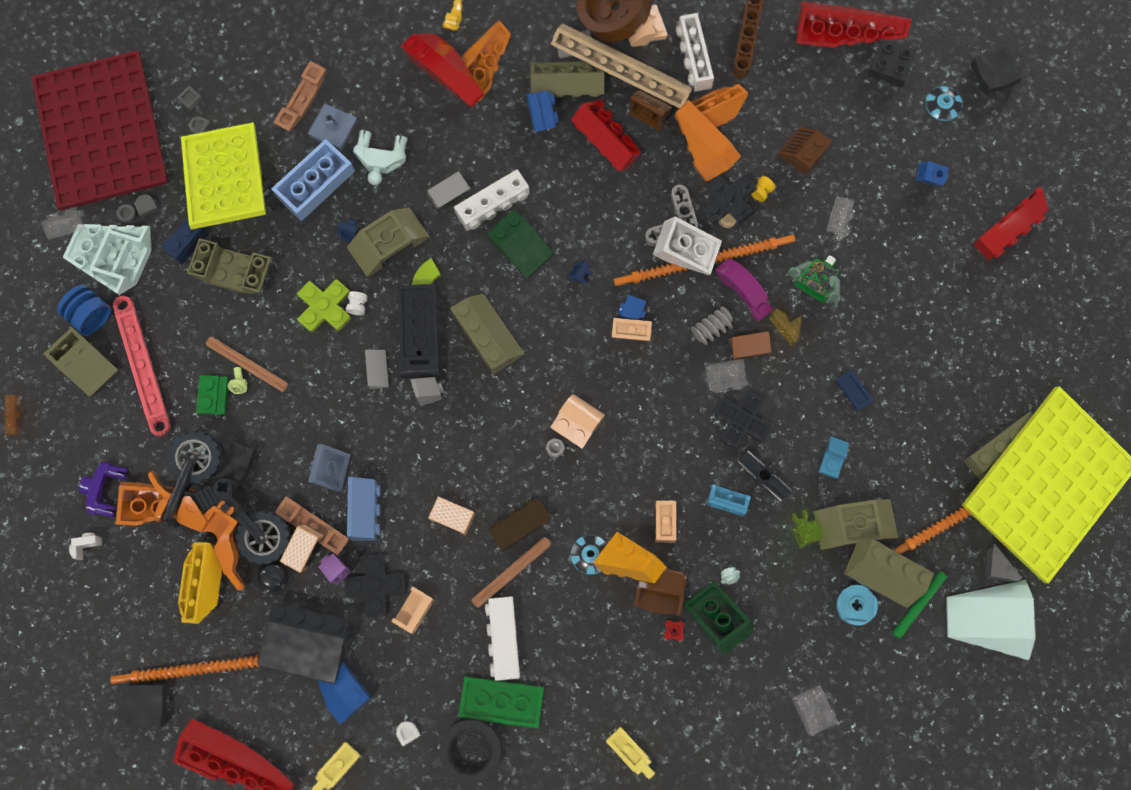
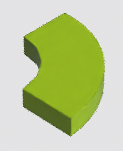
[412,258,441,285]

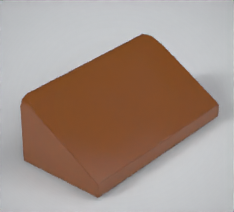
[730,332,771,359]

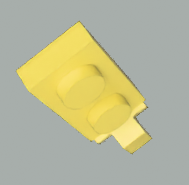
[606,727,655,779]
[311,742,361,790]

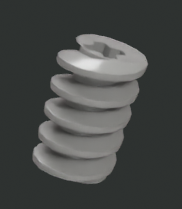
[691,306,733,345]

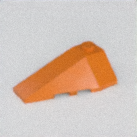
[461,21,511,101]
[675,100,741,181]
[116,482,199,526]

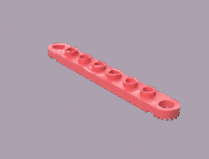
[113,295,171,437]

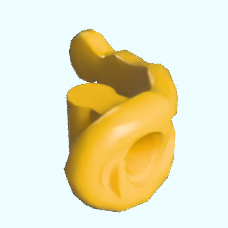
[442,0,462,31]

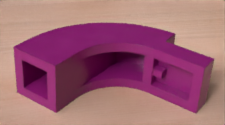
[715,259,773,321]

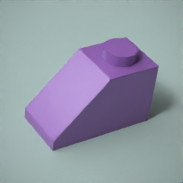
[319,553,352,585]

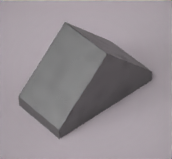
[985,546,1022,582]

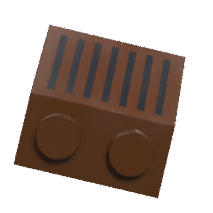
[629,89,672,132]
[777,127,832,176]

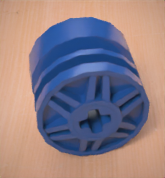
[57,285,111,336]

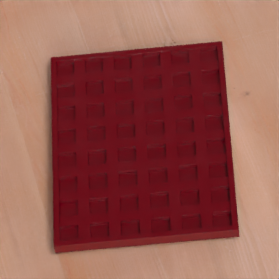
[31,50,169,211]

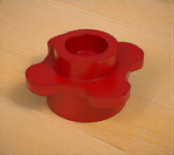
[664,620,685,641]

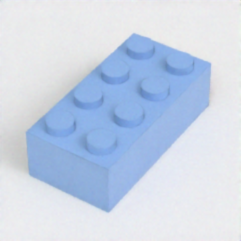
[272,139,355,221]

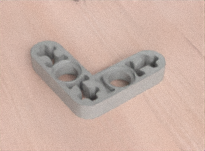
[645,185,698,246]

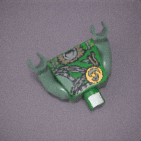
[785,255,840,307]

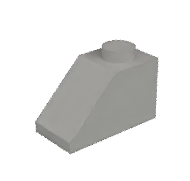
[411,377,444,406]

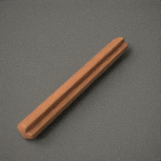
[206,337,288,392]
[472,537,551,608]

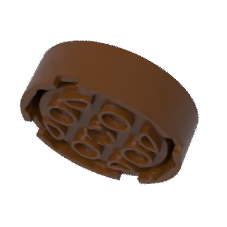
[577,0,652,42]

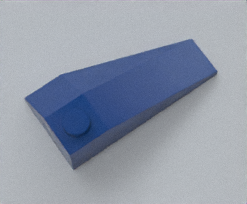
[318,662,372,725]

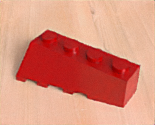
[571,99,641,171]
[974,186,1049,261]

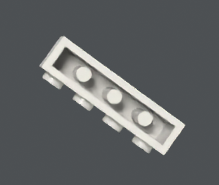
[676,13,714,92]
[454,170,530,231]

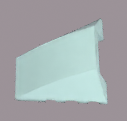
[63,224,151,295]
[946,580,1035,660]

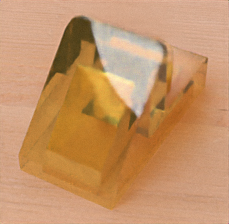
[769,309,802,347]

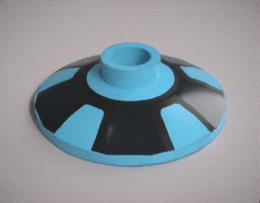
[926,86,962,121]
[571,535,607,574]

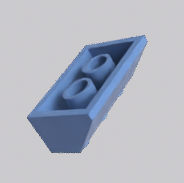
[347,477,381,541]

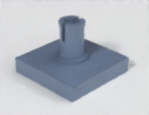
[308,104,358,151]
[308,444,350,492]

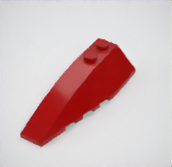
[796,1,911,47]
[401,34,484,107]
[173,719,294,790]

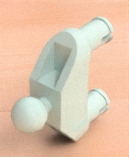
[353,130,407,185]

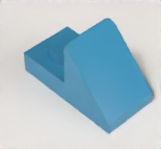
[818,436,849,479]

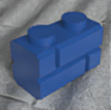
[526,90,558,132]

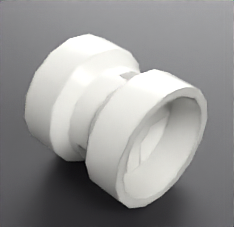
[346,292,368,315]

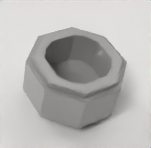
[546,438,565,458]

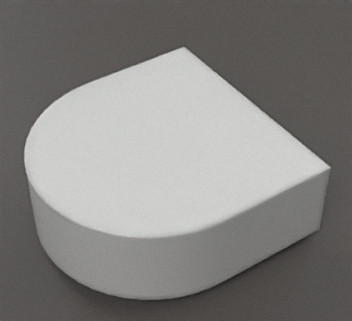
[396,721,421,746]

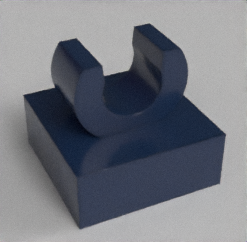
[338,219,358,243]
[567,262,592,284]

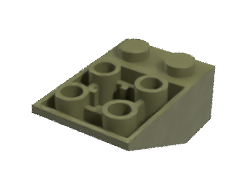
[43,327,118,397]

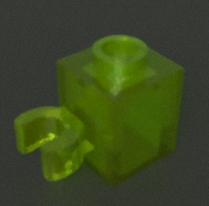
[792,509,823,548]

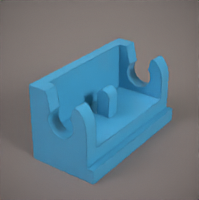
[706,484,751,517]

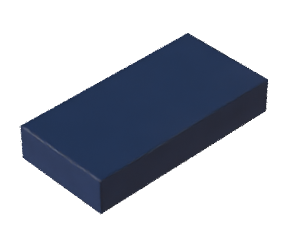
[835,370,874,412]

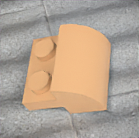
[628,5,668,47]
[551,394,605,448]

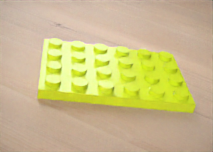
[181,123,266,230]

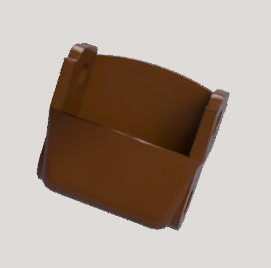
[633,568,687,617]

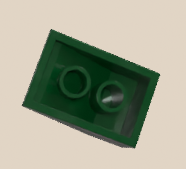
[487,209,554,279]
[683,581,754,656]

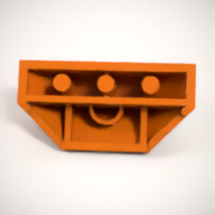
[675,84,748,127]

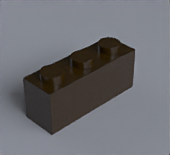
[489,498,552,552]

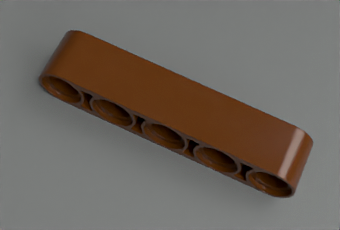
[733,0,763,79]

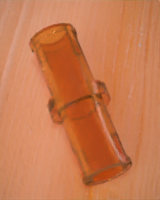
[3,395,19,435]

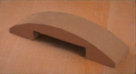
[273,61,327,132]
[275,497,350,556]

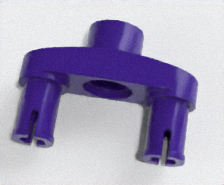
[79,461,128,518]

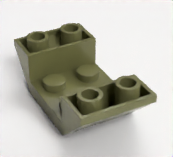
[347,207,430,278]
[187,238,272,294]
[813,500,898,550]

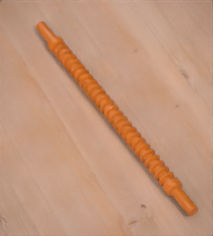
[614,235,795,286]
[893,508,972,555]
[111,655,259,684]

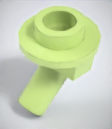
[228,367,247,394]

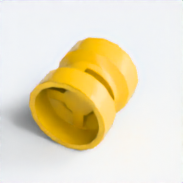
[752,176,776,202]

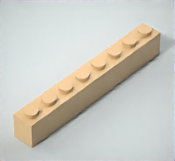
[551,24,693,108]

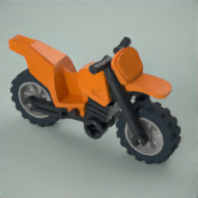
[148,431,291,590]

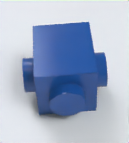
[915,161,949,187]
[618,295,646,321]

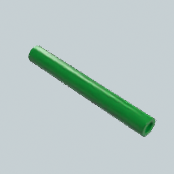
[892,571,947,639]

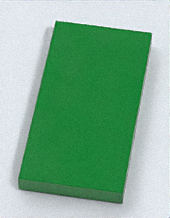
[458,677,544,728]

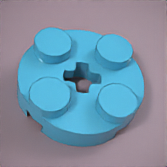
[836,585,878,626]

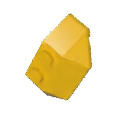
[178,542,222,624]

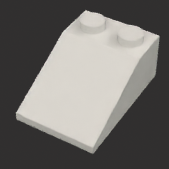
[653,217,722,275]

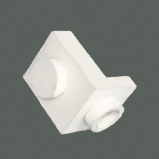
[69,533,102,560]

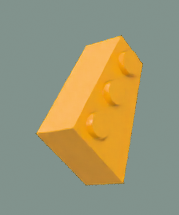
[593,532,667,583]

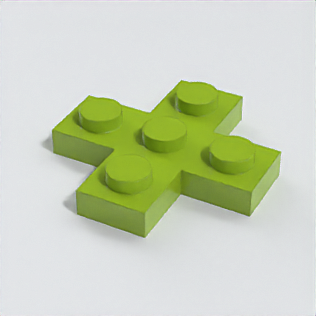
[297,279,351,333]

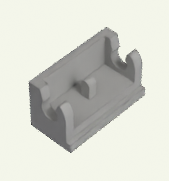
[427,171,470,209]

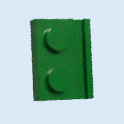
[196,375,229,415]

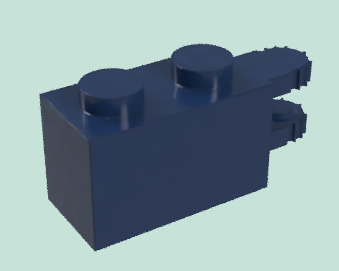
[161,219,207,265]

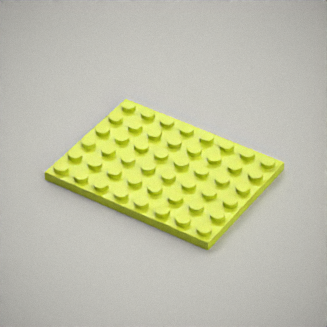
[962,387,1131,583]

